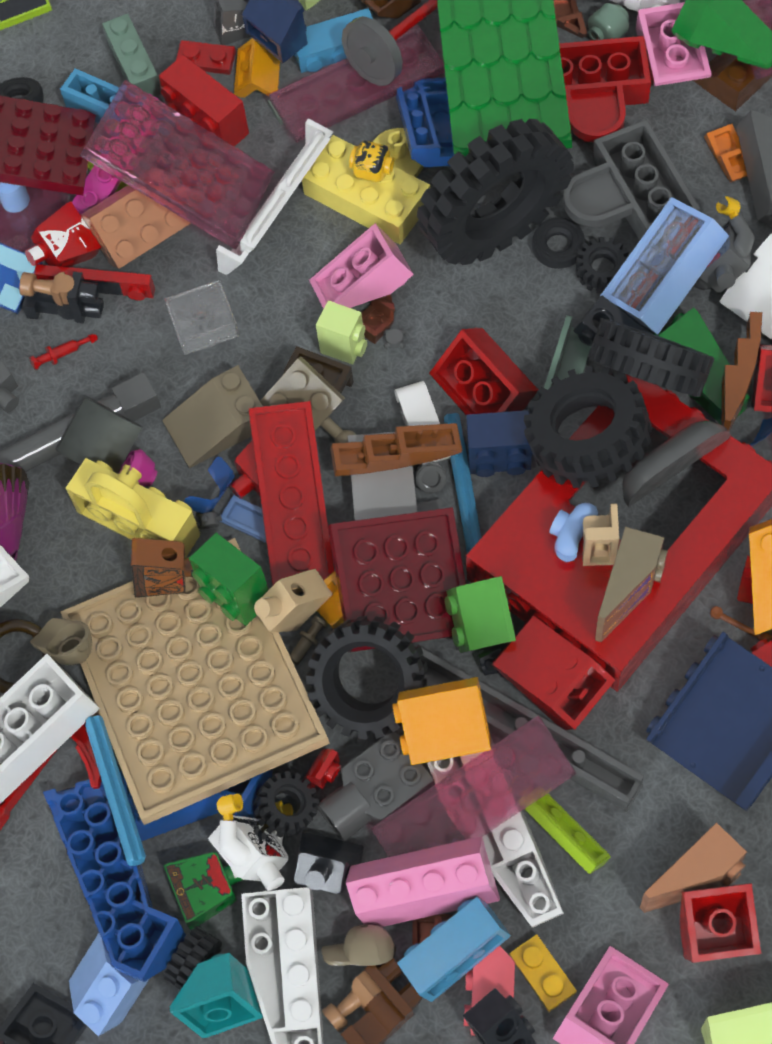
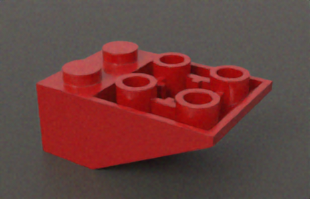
[491,616,615,730]

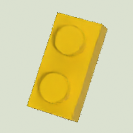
[509,934,577,1012]

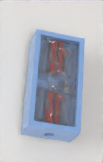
[600,197,729,335]

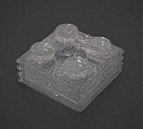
[165,280,240,355]

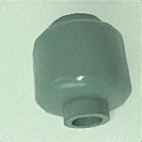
[588,3,629,40]

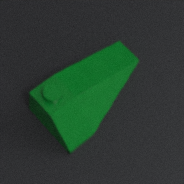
[671,0,772,69]

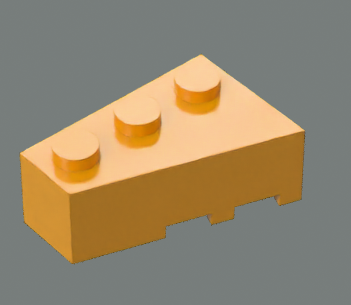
[749,519,772,635]

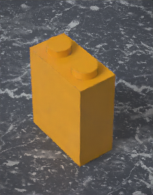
[393,677,491,765]

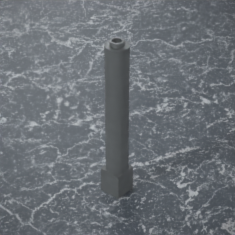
[0,372,161,472]

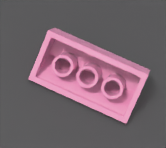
[346,836,500,927]

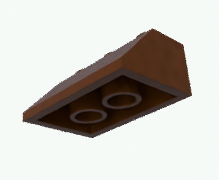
[692,25,772,111]

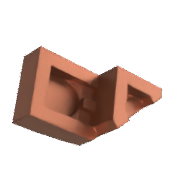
[553,0,587,38]
[362,294,395,344]

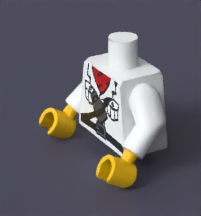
[208,794,293,891]

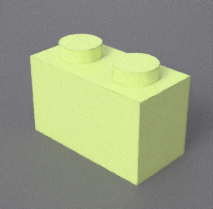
[316,300,367,365]

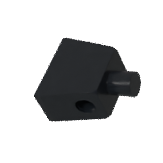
[294,831,364,894]

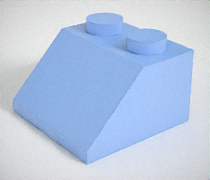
[69,933,149,1036]

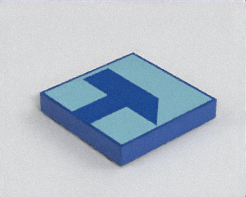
[0,243,43,314]

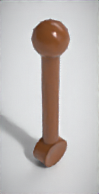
[710,606,772,642]

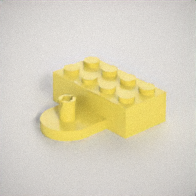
[302,128,431,245]
[66,458,200,558]

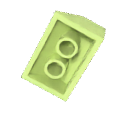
[701,1002,772,1044]

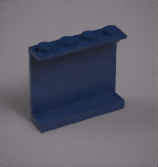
[646,631,772,812]

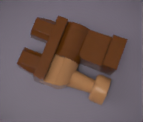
[321,958,423,1044]

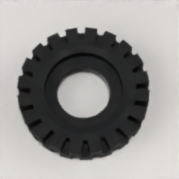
[417,118,574,265]

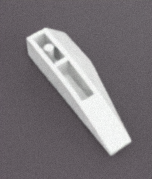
[427,737,564,928]
[241,887,324,1044]

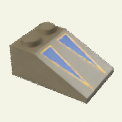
[595,527,668,642]

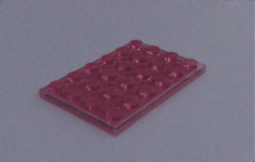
[80,80,275,250]

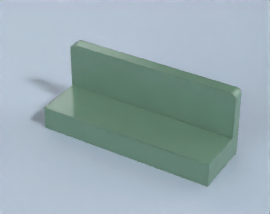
[544,315,591,390]

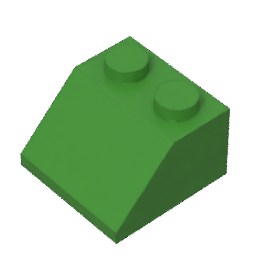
[445,576,516,653]

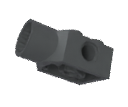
[317,731,435,841]

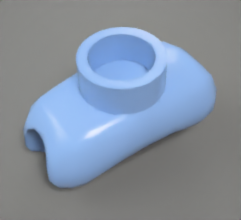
[549,503,598,562]

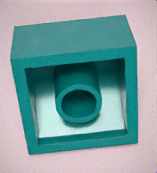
[170,953,263,1038]

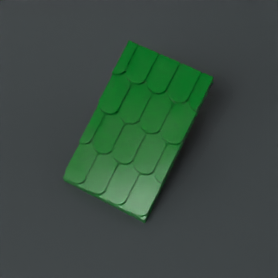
[437,0,572,156]

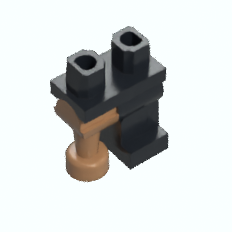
[19,271,104,323]

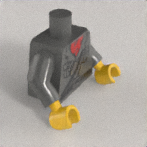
[694,196,755,293]

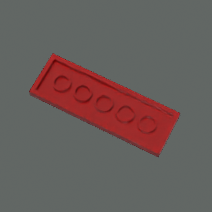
[248,401,334,586]

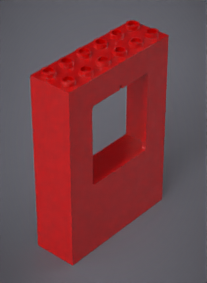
[466,374,772,692]

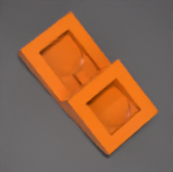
[704,124,747,183]

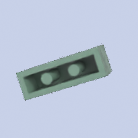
[102,13,161,99]

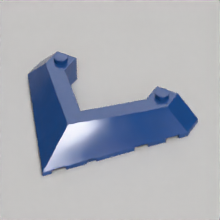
[43,769,273,982]

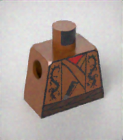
[131,538,193,598]

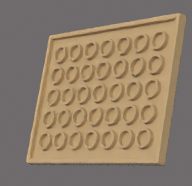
[60,538,330,825]

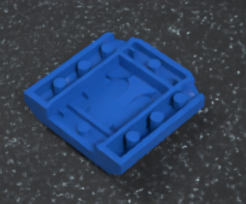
[396,77,454,167]

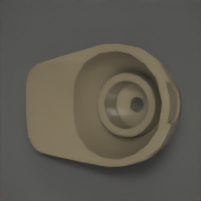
[30,618,92,666]
[321,924,396,966]

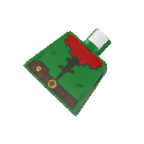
[163,852,243,930]

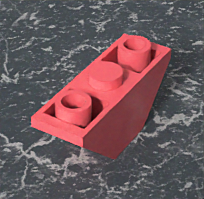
[464,946,515,1036]

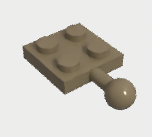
[260,357,356,443]

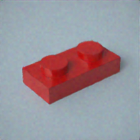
[176,40,236,75]

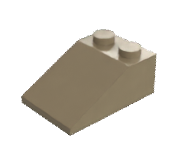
[162,365,263,468]

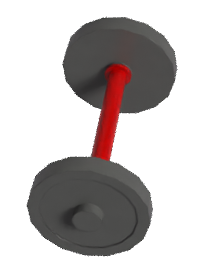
[342,0,439,86]

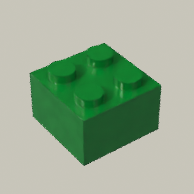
[189,533,269,626]

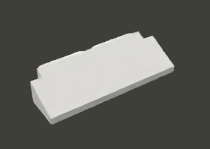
[216,119,333,275]

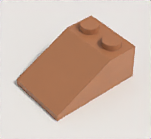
[640,823,747,913]

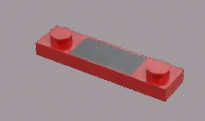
[34,264,155,301]

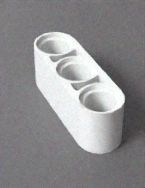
[394,381,451,465]

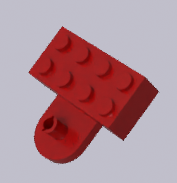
[559,36,651,142]

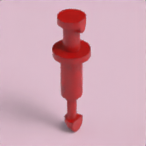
[29,334,98,371]

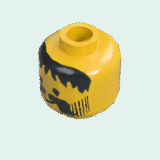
[349,141,395,182]

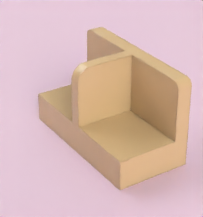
[582,504,619,566]

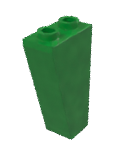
[654,307,749,425]

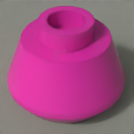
[119,449,157,487]

